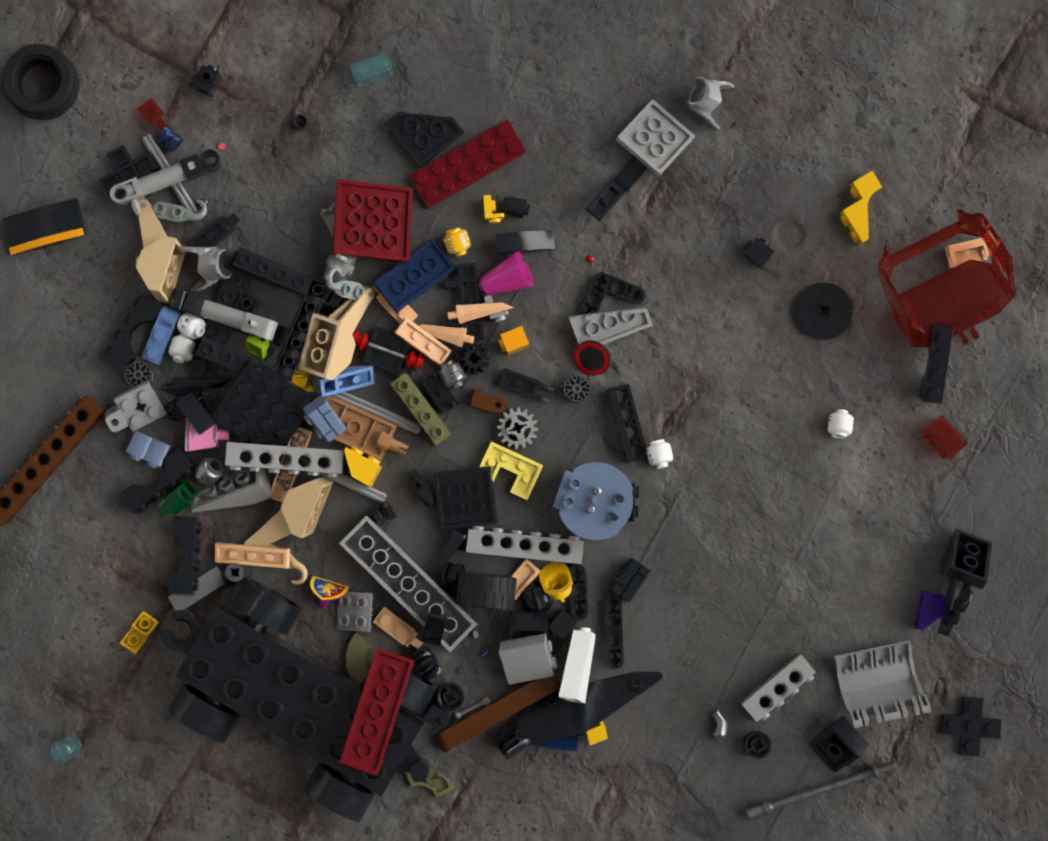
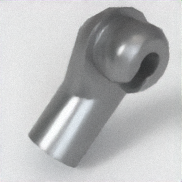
[711,710,728,740]

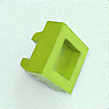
[246,335,270,360]

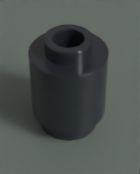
[501,196,530,219]

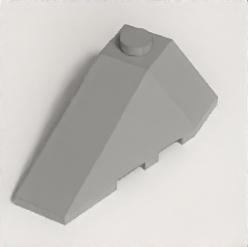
[191,458,270,512]

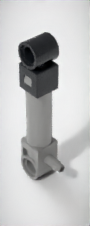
[110,149,221,215]
[168,288,278,341]

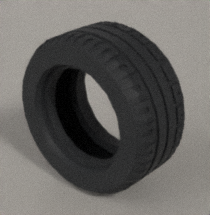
[2,44,80,120]

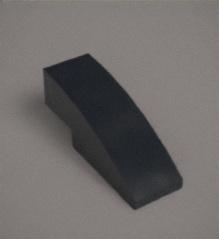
[496,230,555,255]

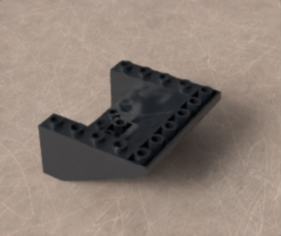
[194,247,328,381]

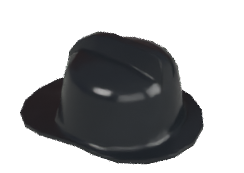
[520,573,553,611]

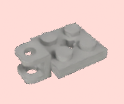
[104,380,167,432]

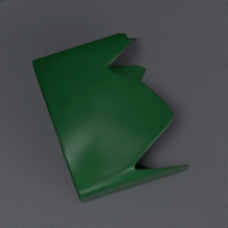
[158,479,198,519]

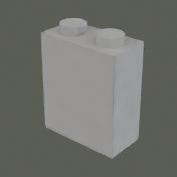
[499,633,557,684]

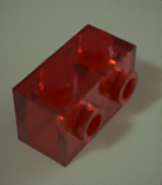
[921,415,968,460]

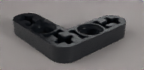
[579,272,645,315]

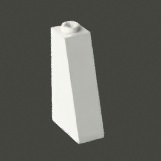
[559,627,596,704]

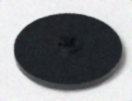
[795,282,853,340]

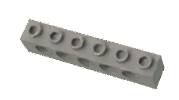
[225,442,344,477]
[466,526,584,564]

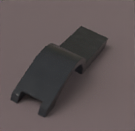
[585,155,648,222]

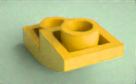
[120,611,159,655]

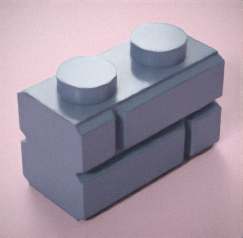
[303,395,346,442]

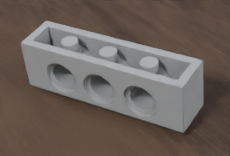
[740,653,816,722]

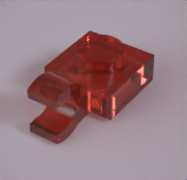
[137,98,167,131]

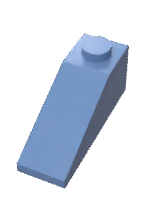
[311,365,375,397]

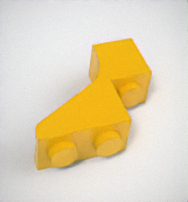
[840,171,882,245]

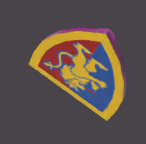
[309,576,349,609]

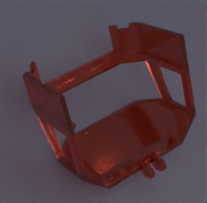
[877,209,1016,348]

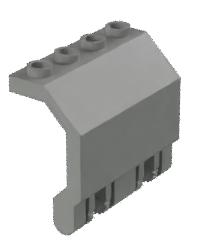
[834,640,931,728]

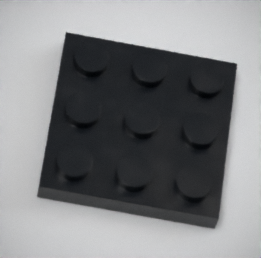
[433,466,498,530]

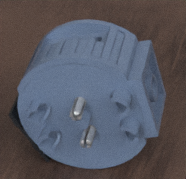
[552,462,639,540]

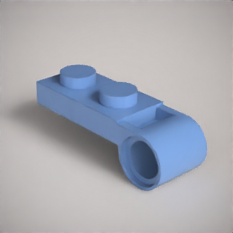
[141,305,182,365]

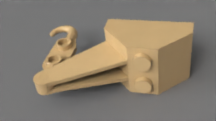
[244,476,334,585]

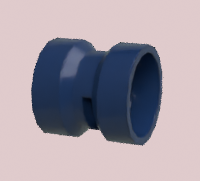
[156,126,183,152]

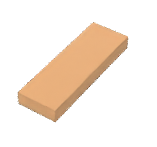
[394,317,452,366]

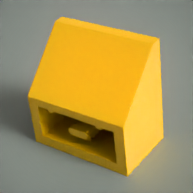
[344,446,382,487]

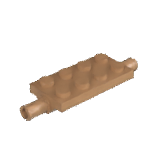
[312,395,409,461]

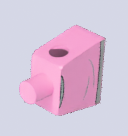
[185,418,230,452]

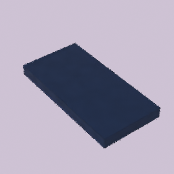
[373,239,456,314]

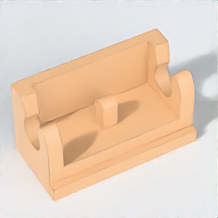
[945,237,989,268]

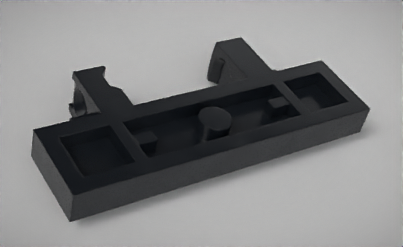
[444,263,484,340]

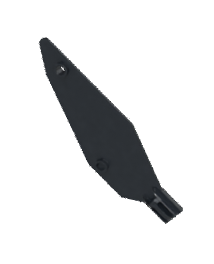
[496,672,663,760]

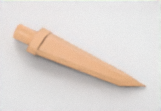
[447,303,514,324]
[419,324,474,347]

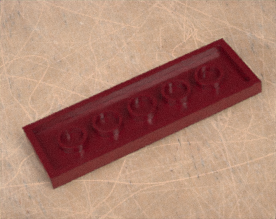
[409,119,527,209]
[338,648,414,776]

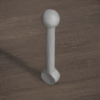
[453,697,491,719]

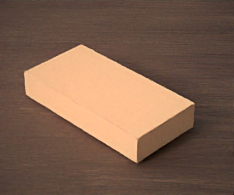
[511,559,541,600]

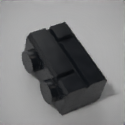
[609,558,651,603]

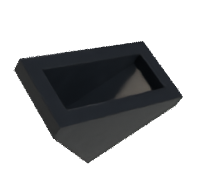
[421,611,448,646]

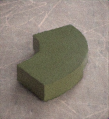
[346,632,371,685]
[405,767,454,797]

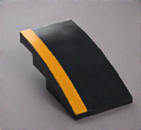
[3,198,86,256]

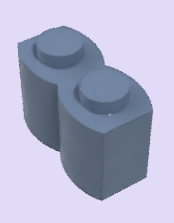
[126,431,173,469]

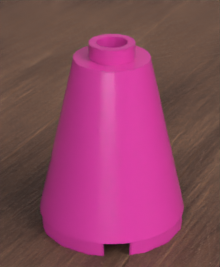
[479,251,534,295]

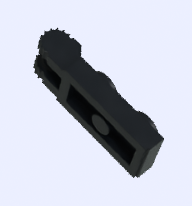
[498,368,554,403]

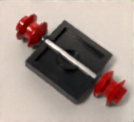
[352,326,425,375]

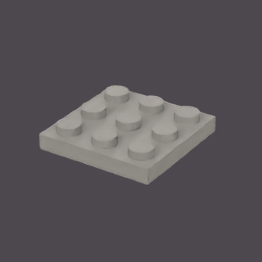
[616,99,695,177]

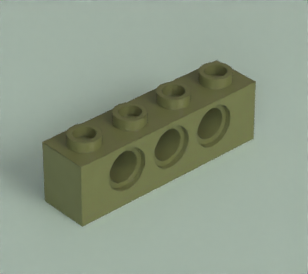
[391,373,452,447]

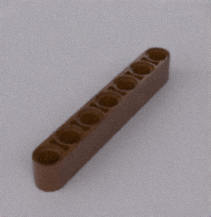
[434,676,560,753]

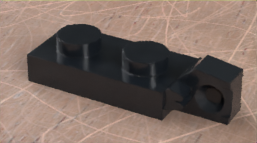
[189,213,240,247]

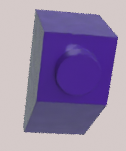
[914,591,946,630]

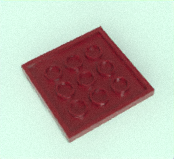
[332,179,413,263]

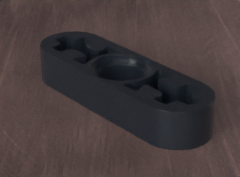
[569,564,588,620]

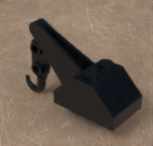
[938,528,992,637]

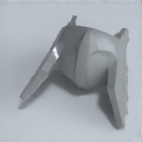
[687,77,734,130]
[178,246,232,292]

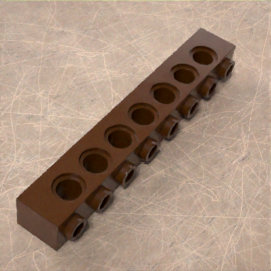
[0,395,107,526]

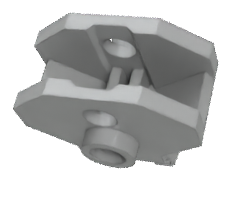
[323,253,357,282]

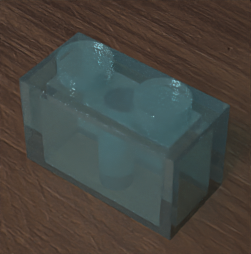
[350,52,394,88]

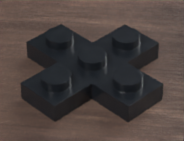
[99,145,159,199]
[941,696,1002,757]

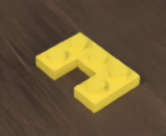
[479,441,543,500]

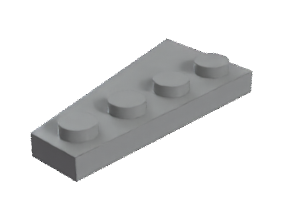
[568,307,653,345]

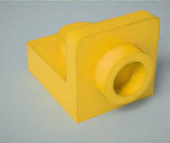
[483,195,504,224]

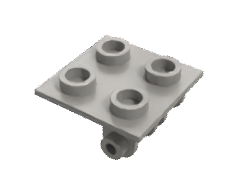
[336,592,374,632]

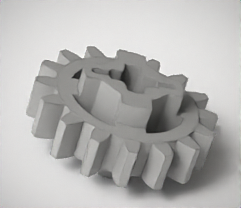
[497,407,538,449]

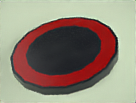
[574,340,611,376]

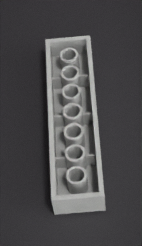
[339,516,478,652]

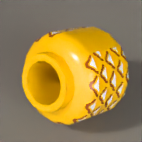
[443,227,471,257]

